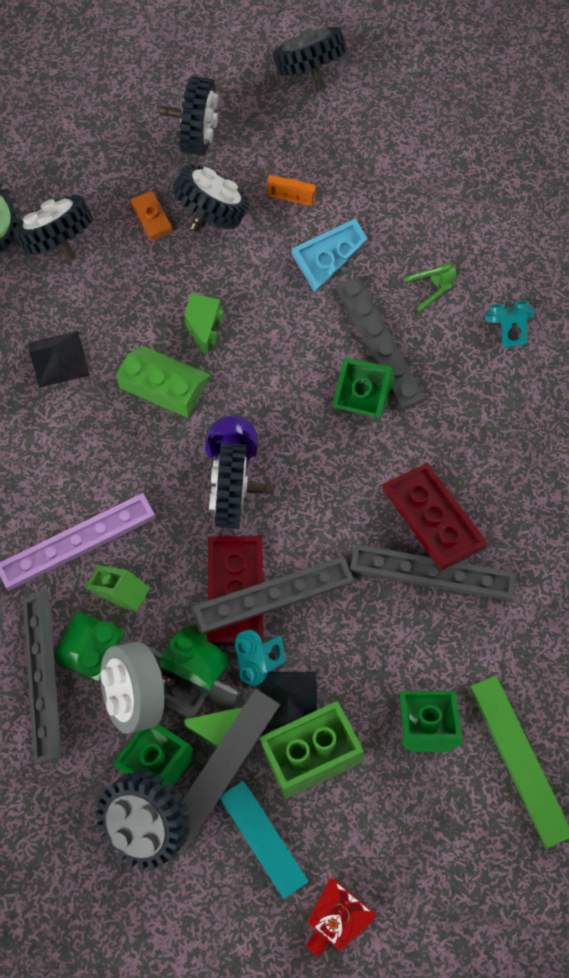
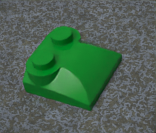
[332,357,395,418]
[53,611,125,683]
[159,625,231,691]
[399,691,463,752]
[113,724,193,787]

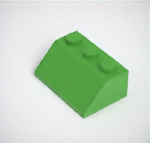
[116,346,211,418]
[259,701,364,800]

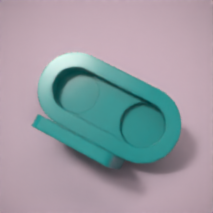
[485,301,535,347]
[235,630,285,686]

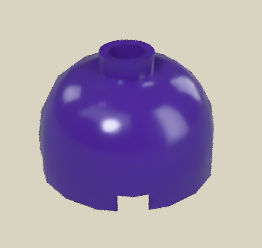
[205,416,258,464]

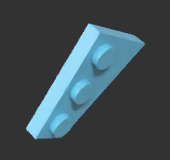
[291,219,367,293]

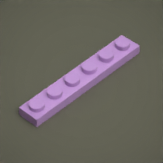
[0,493,156,591]

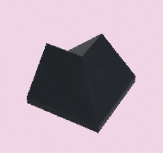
[29,331,90,388]
[260,671,317,728]

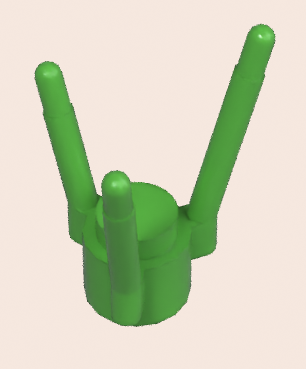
[404,263,457,312]

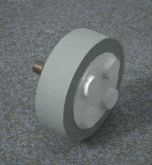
[101,642,175,733]

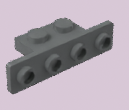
[147,646,239,718]

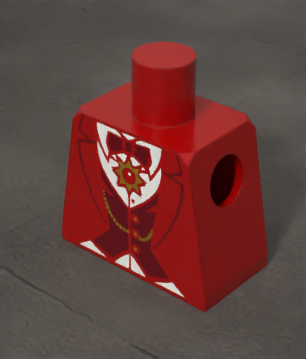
[305,877,377,958]

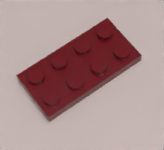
[382,463,488,571]
[207,536,263,645]

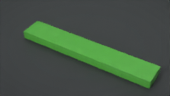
[470,676,569,849]

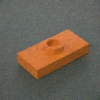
[267,175,316,206]
[130,191,173,241]

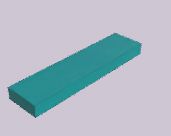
[220,780,309,899]

